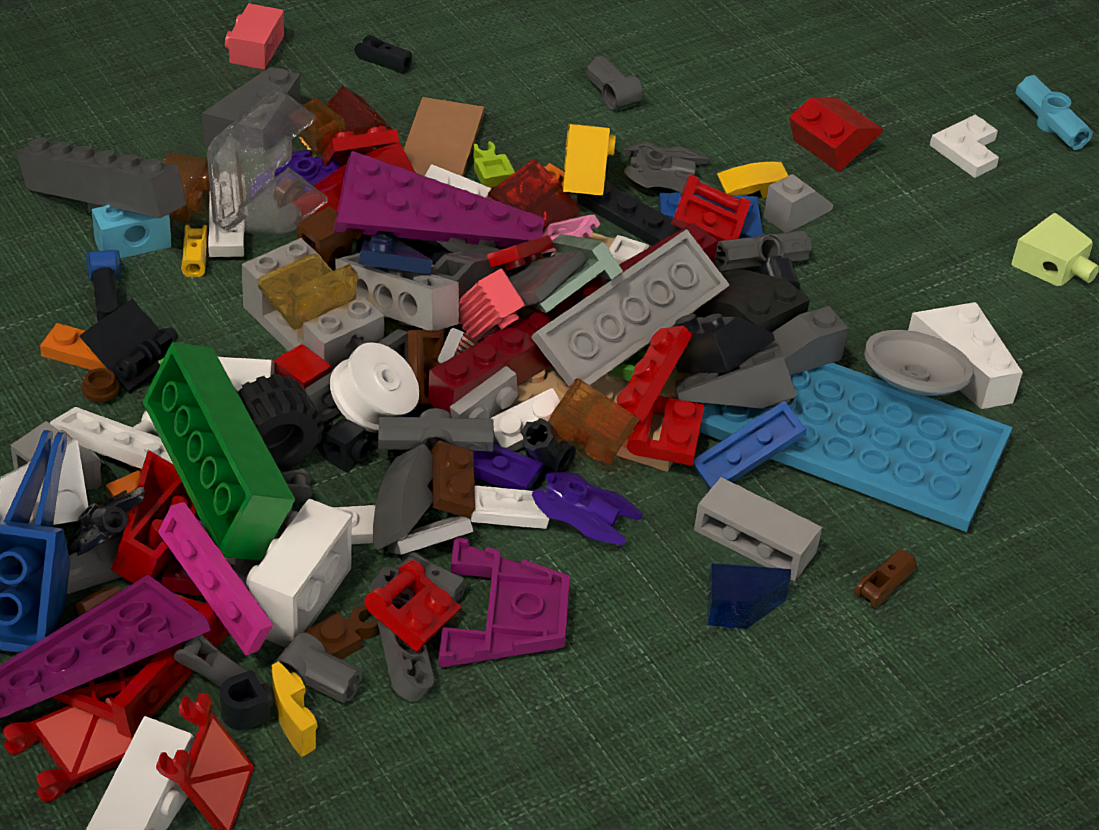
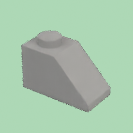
[763,174,833,233]

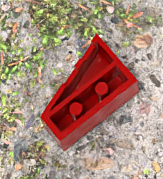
[111,450,201,583]

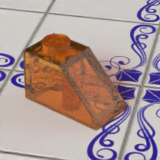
[288,98,346,156]

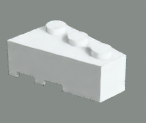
[908,302,1023,409]
[0,439,88,525]

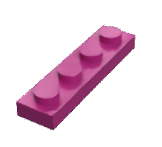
[158,502,273,655]

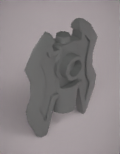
[623,141,711,193]

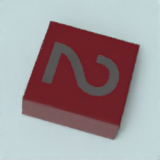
[161,560,202,597]

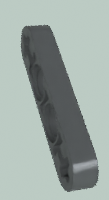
[370,566,434,702]

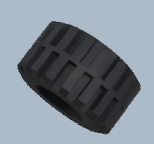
[237,374,324,472]

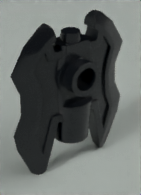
[67,486,145,556]

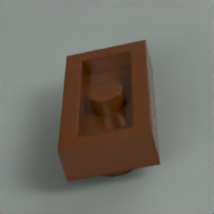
[432,440,475,518]

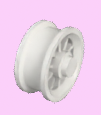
[330,342,419,433]

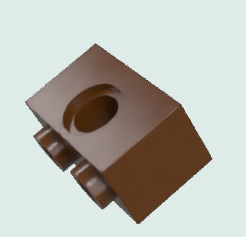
[297,206,353,292]

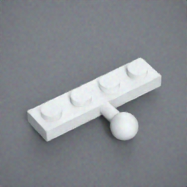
[50,407,173,469]

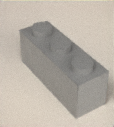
[694,477,822,581]

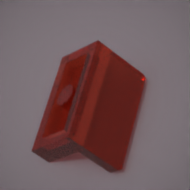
[320,85,393,135]

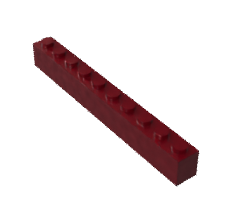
[428,223,718,415]

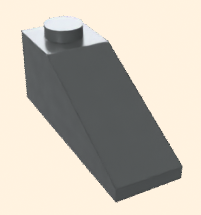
[758,306,848,375]
[675,345,797,408]

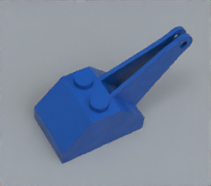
[0,430,70,653]

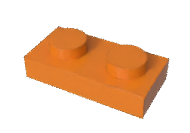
[40,323,107,370]

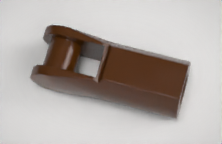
[854,549,917,608]

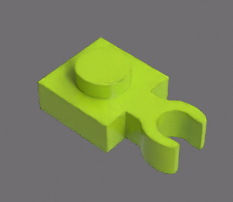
[473,141,516,188]

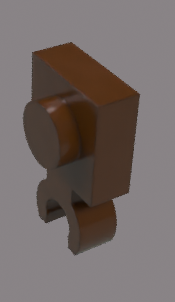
[304,605,380,659]

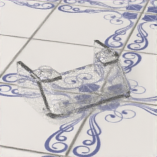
[207,86,328,234]

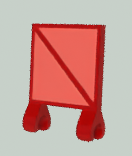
[156,693,254,830]
[3,694,133,803]

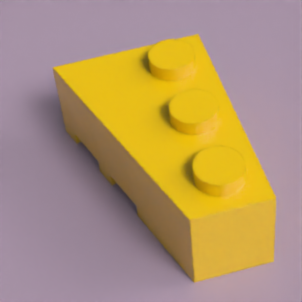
[563,123,615,196]

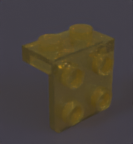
[258,254,358,330]

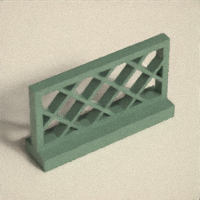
[526,234,623,313]

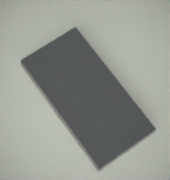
[504,249,588,307]

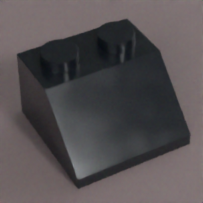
[674,314,775,373]

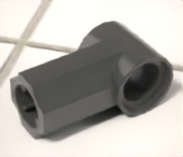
[586,56,643,110]
[273,633,362,703]

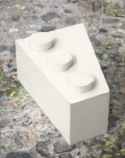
[86,716,195,830]

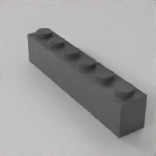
[16,138,186,218]

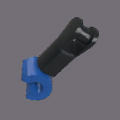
[86,250,121,322]

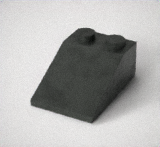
[697,268,810,333]

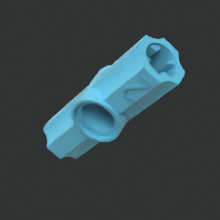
[1015,75,1093,150]

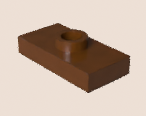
[408,330,444,405]

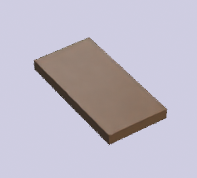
[404,97,484,177]

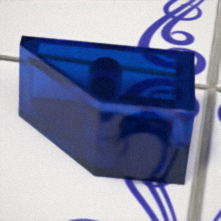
[707,563,791,628]

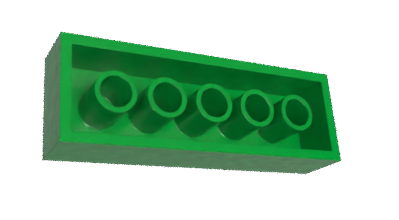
[143,342,295,561]

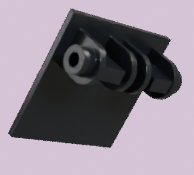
[79,298,178,392]

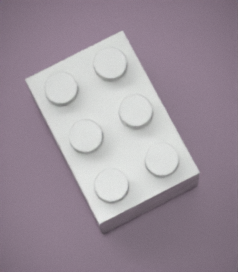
[246,499,352,648]

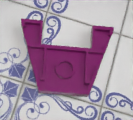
[439,537,570,667]

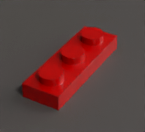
[610,326,692,424]

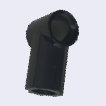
[520,418,576,472]

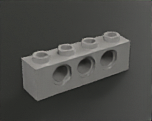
[335,253,459,331]

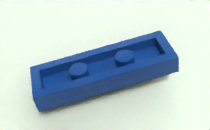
[692,401,806,490]

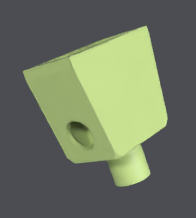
[1011,213,1099,286]

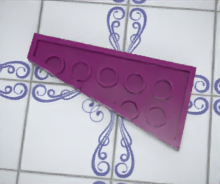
[333,151,544,248]
[0,575,211,718]

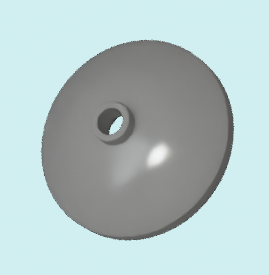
[864,330,973,396]

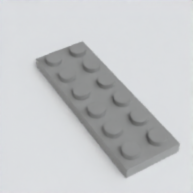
[531,229,730,396]

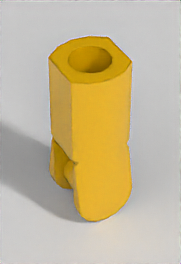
[181,225,208,277]

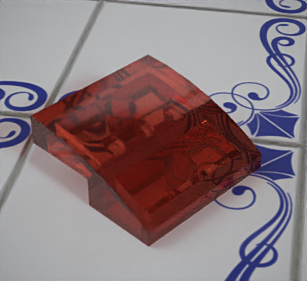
[488,159,580,231]

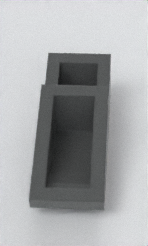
[373,443,433,550]

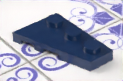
[359,232,433,275]

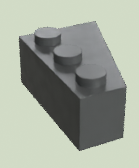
[202,67,300,160]

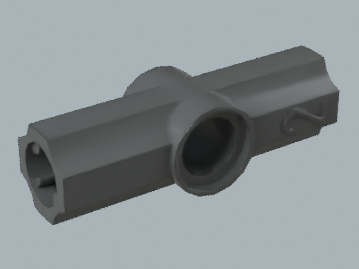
[714,231,812,271]
[378,408,494,454]

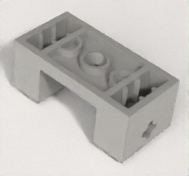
[242,238,384,371]

